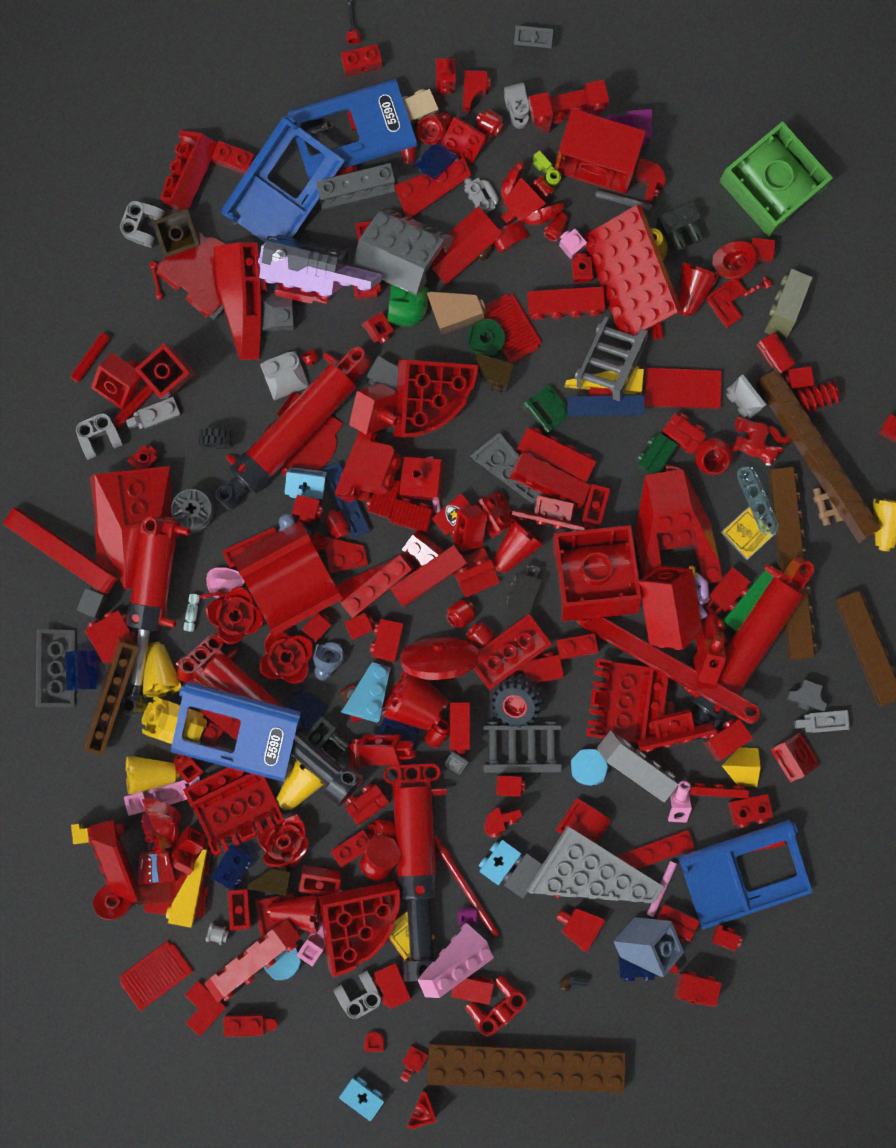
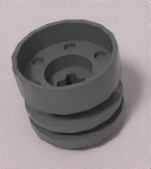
[171,489,214,532]

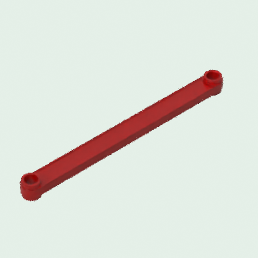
[576,617,760,723]

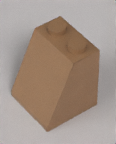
[427,292,486,335]

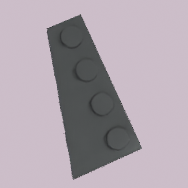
[470,432,543,504]

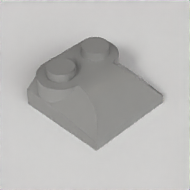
[260,351,309,401]
[726,375,766,419]

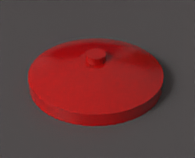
[400,637,478,680]

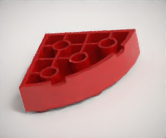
[394,360,478,437]
[318,881,400,977]

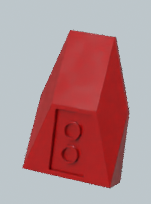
[90,466,173,589]

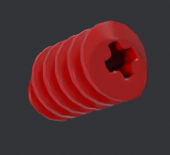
[797,381,840,413]

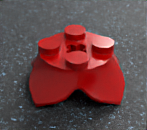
[206,587,264,644]
[260,631,313,684]
[257,814,309,867]

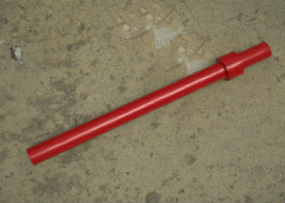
[434,835,499,937]

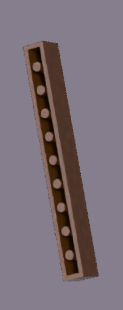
[756,369,881,543]
[768,467,817,661]

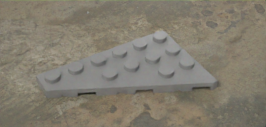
[527,826,664,903]

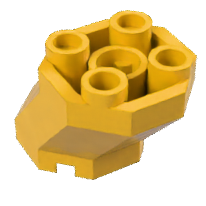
[141,696,207,744]

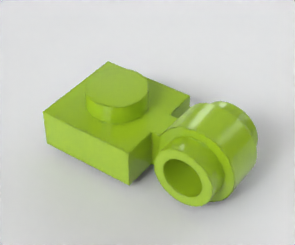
[533,150,561,186]

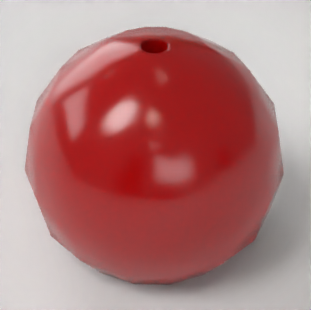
[695,438,733,476]

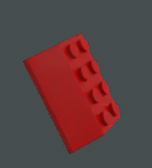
[586,659,668,743]
[183,767,285,856]

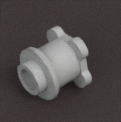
[206,923,229,945]

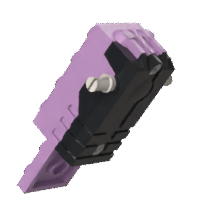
[258,234,382,296]

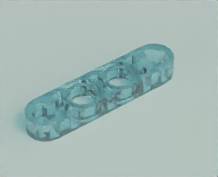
[737,467,779,535]

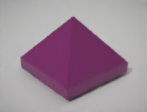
[457,907,477,925]

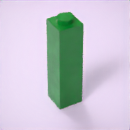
[723,570,774,634]

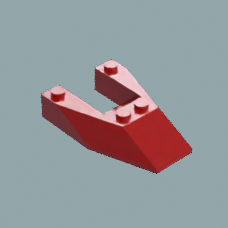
[635,469,722,583]

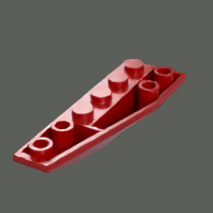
[214,243,261,360]

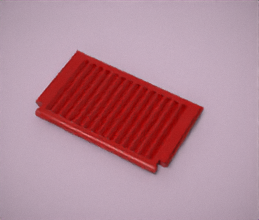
[483,293,542,364]
[119,941,194,1011]

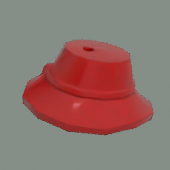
[713,241,757,279]

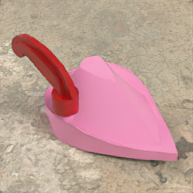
[199,568,245,599]

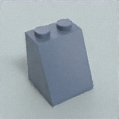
[614,917,684,977]

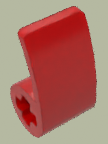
[494,221,529,253]

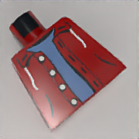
[137,840,177,885]

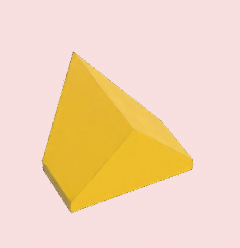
[722,747,760,787]

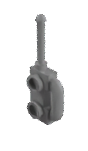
[451,153,499,215]

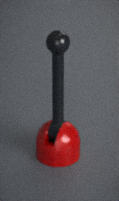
[346,0,361,44]

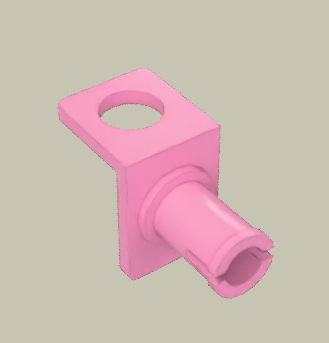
[668,781,692,822]

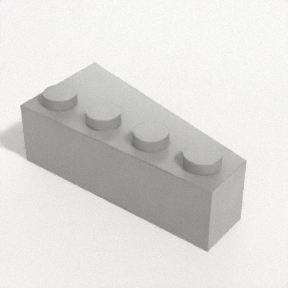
[597,730,678,803]

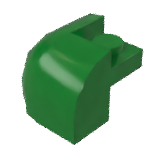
[388,284,429,327]

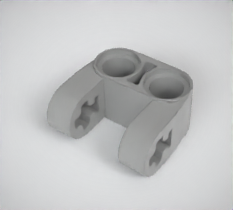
[504,82,529,129]
[120,201,165,248]
[76,414,123,460]
[333,970,381,1019]

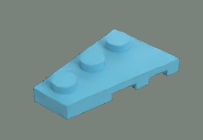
[341,662,390,723]

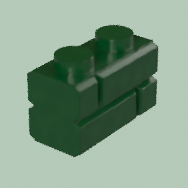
[636,433,678,474]

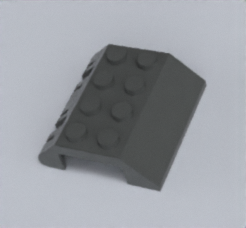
[352,208,454,296]

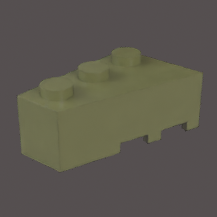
[764,269,812,340]

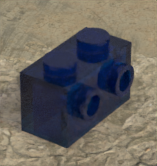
[65,650,97,691]
[376,717,420,749]
[211,844,253,890]
[617,957,658,982]

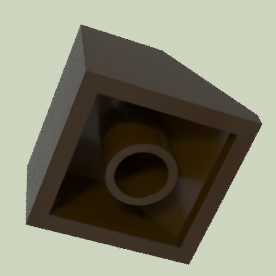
[152,209,200,258]
[475,353,514,394]
[247,866,292,896]

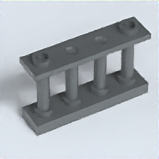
[316,163,395,211]
[575,317,648,402]
[483,722,561,773]

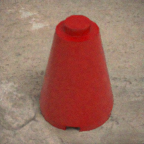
[678,262,719,317]
[492,519,543,573]
[267,895,321,934]

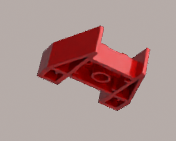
[528,80,609,134]

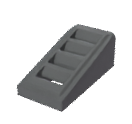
[444,752,468,774]

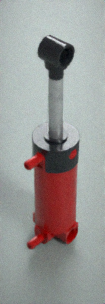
[120,517,191,715]

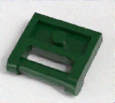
[522,384,569,435]

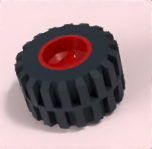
[492,674,544,728]

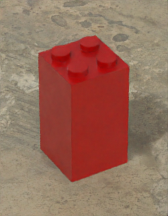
[135,343,197,399]
[639,566,703,650]

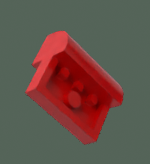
[556,798,611,844]
[484,807,522,838]

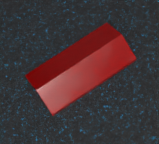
[430,206,503,285]
[390,545,469,607]
[474,614,552,690]

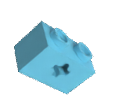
[284,467,327,500]
[478,840,521,885]
[339,1077,385,1121]

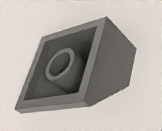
[260,293,294,332]

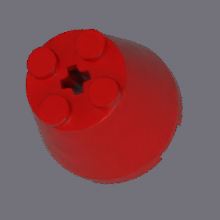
[381,671,449,731]

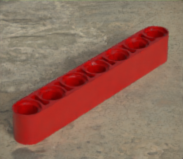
[3,507,118,594]

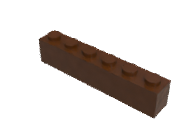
[835,591,896,707]
[83,637,139,756]

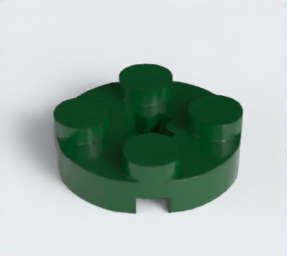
[467,319,505,357]

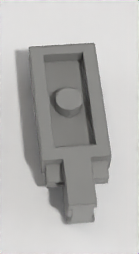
[126,397,180,429]
[794,710,850,733]

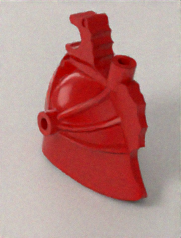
[141,798,181,858]

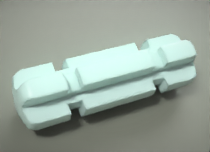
[184,594,200,632]

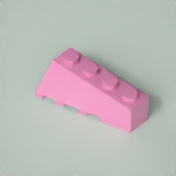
[418,923,494,998]

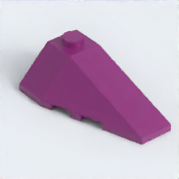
[605,109,652,145]

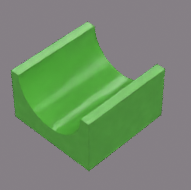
[719,121,833,237]

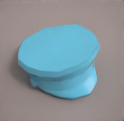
[571,749,608,786]
[264,948,301,980]

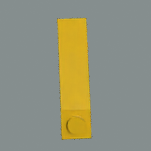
[565,366,644,395]
[166,849,208,928]

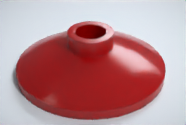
[93,885,132,920]

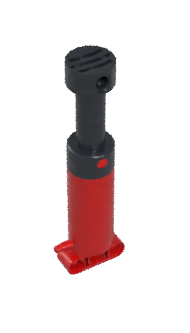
[177,635,364,807]
[383,764,447,981]

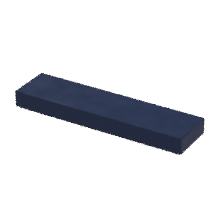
[567,395,645,417]
[322,461,371,539]

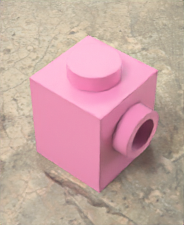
[559,229,587,260]

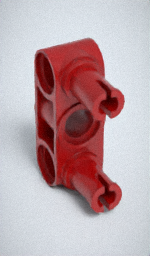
[464,975,526,1036]

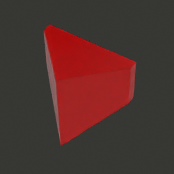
[407,1089,437,1130]

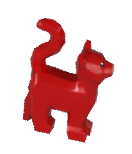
[731,417,791,466]

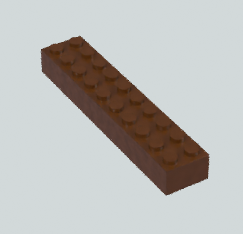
[427,1042,625,1093]

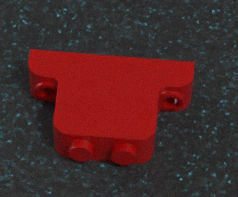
[335,431,401,502]

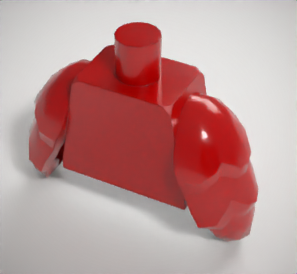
[501,161,564,225]

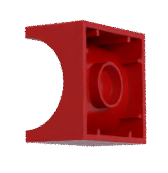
[555,109,646,194]
[232,521,342,636]
[552,525,641,621]

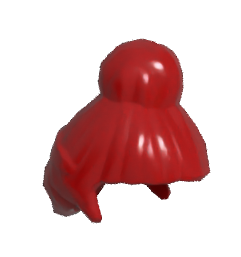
[416,113,452,145]

